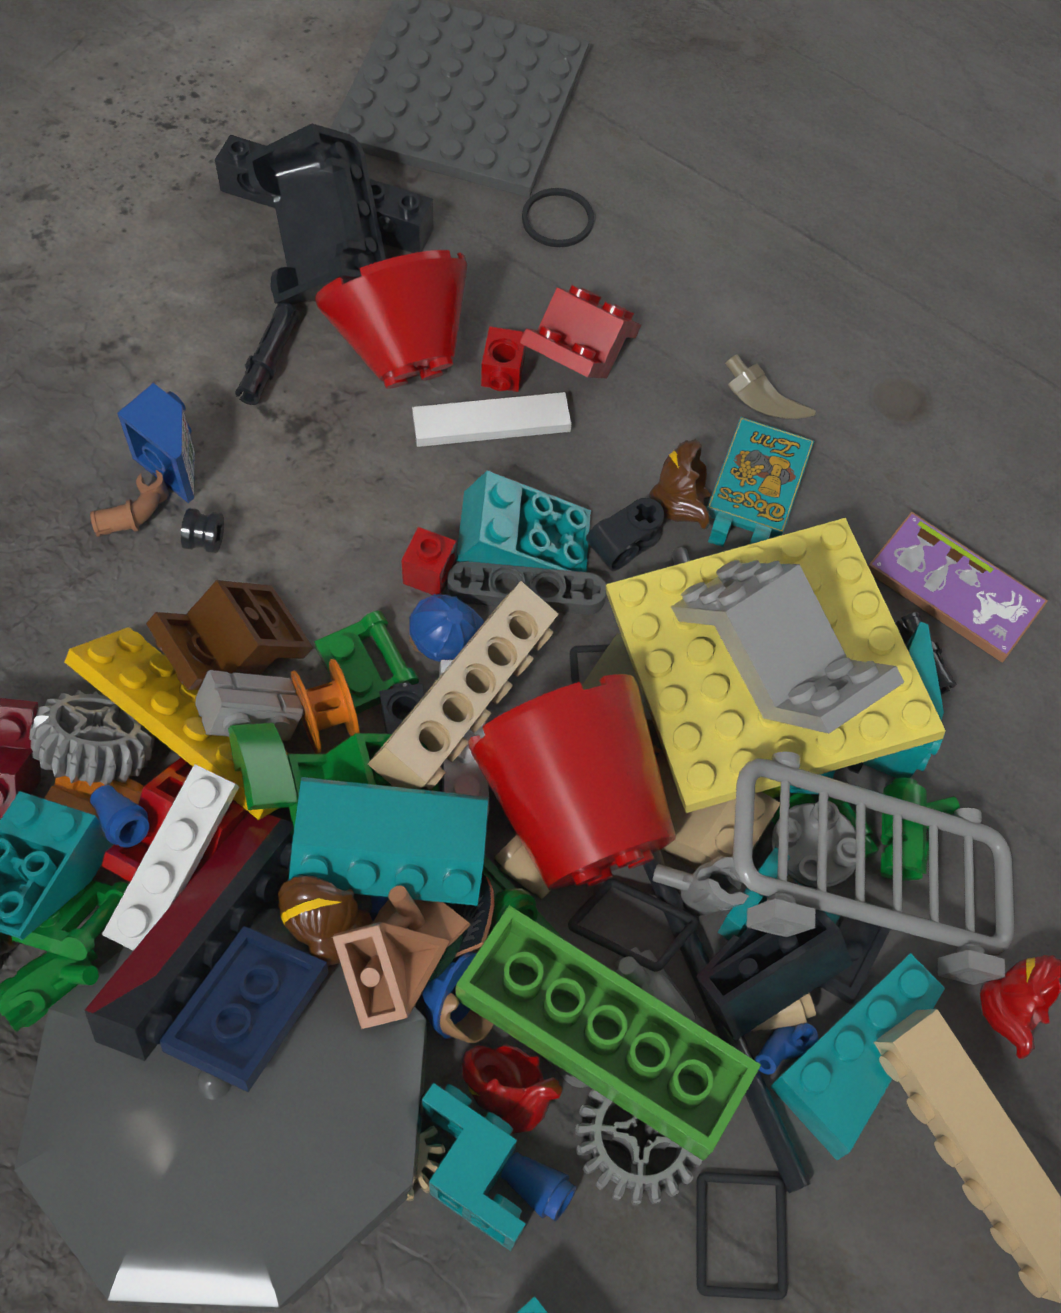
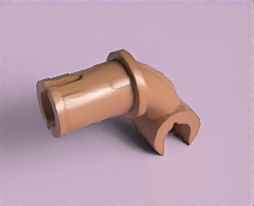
[90,470,169,537]

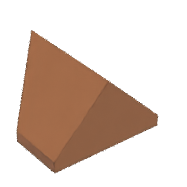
[332,922,450,1029]

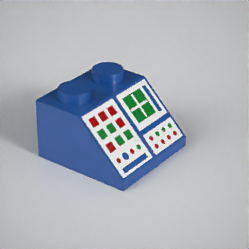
[117,383,195,503]

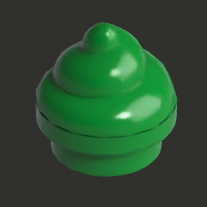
[493,888,538,925]

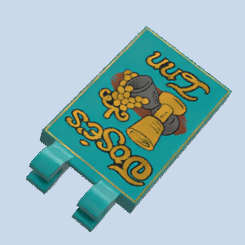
[707,417,814,547]

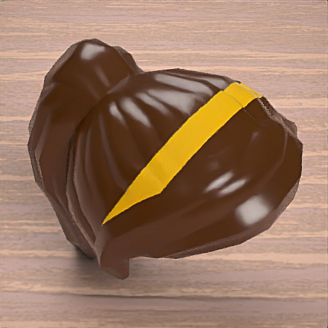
[649,439,712,529]
[278,875,373,966]

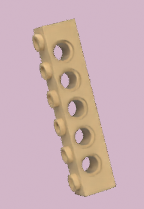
[368,581,558,791]

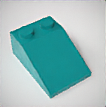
[863,621,945,778]

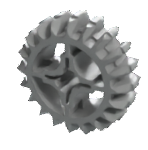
[29,690,155,786]
[575,1089,702,1205]

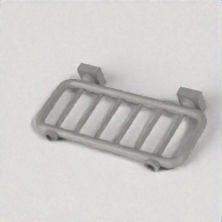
[733,752,1014,985]

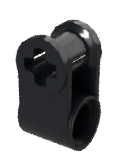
[586,498,664,571]

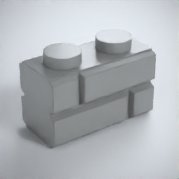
[195,670,303,741]

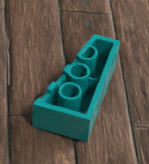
[770,953,945,1160]

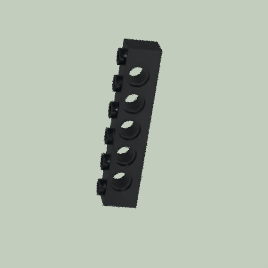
[215,134,434,253]

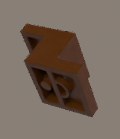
[146,580,313,690]

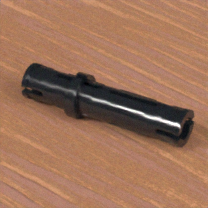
[235,302,300,405]

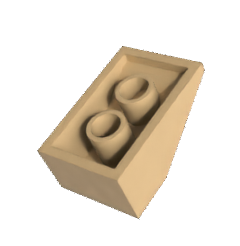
[656,750,780,870]

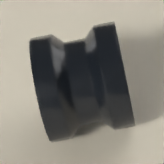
[181,508,224,553]

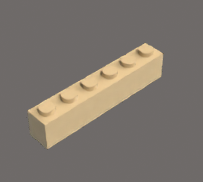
[874,1009,1061,1303]

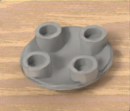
[772,801,856,887]

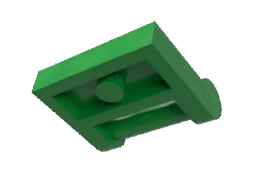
[314,611,419,714]
[12,880,129,961]

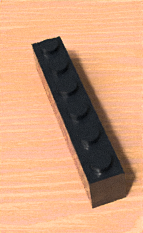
[84,812,294,1061]

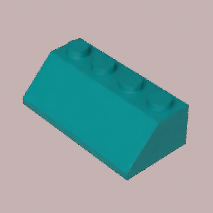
[289,777,488,906]

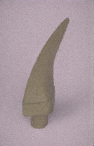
[725,354,816,419]

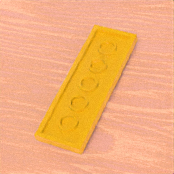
[64,627,289,820]

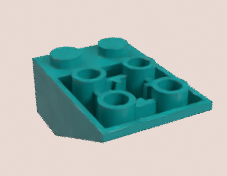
[456,471,591,572]
[0,791,114,940]

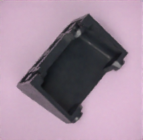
[245,123,386,305]

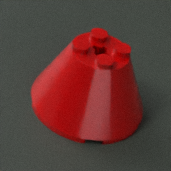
[315,250,468,389]

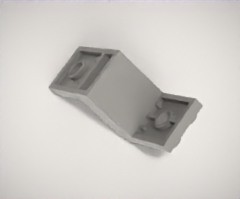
[671,560,904,734]

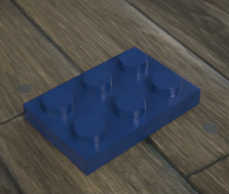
[160,926,328,1092]

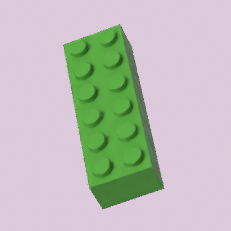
[456,905,761,1161]

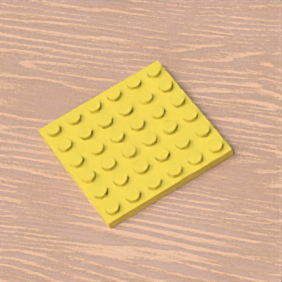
[606,518,946,813]

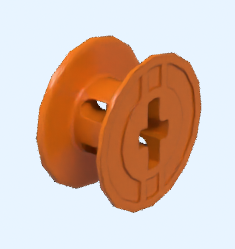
[291,659,360,754]

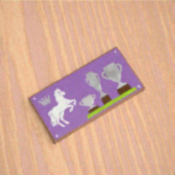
[868,512,1048,663]

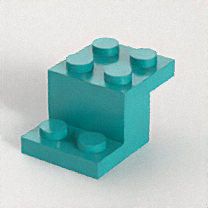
[422,1083,526,1251]

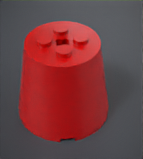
[468,674,676,890]

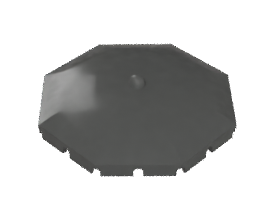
[14,909,428,1312]

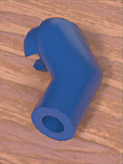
[754,1023,819,1075]

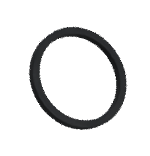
[522,188,594,247]

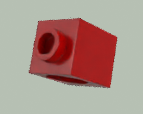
[481,326,526,392]
[401,527,456,595]

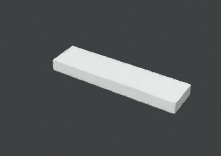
[412,392,571,447]

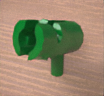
[880,778,960,881]
[0,950,99,1032]

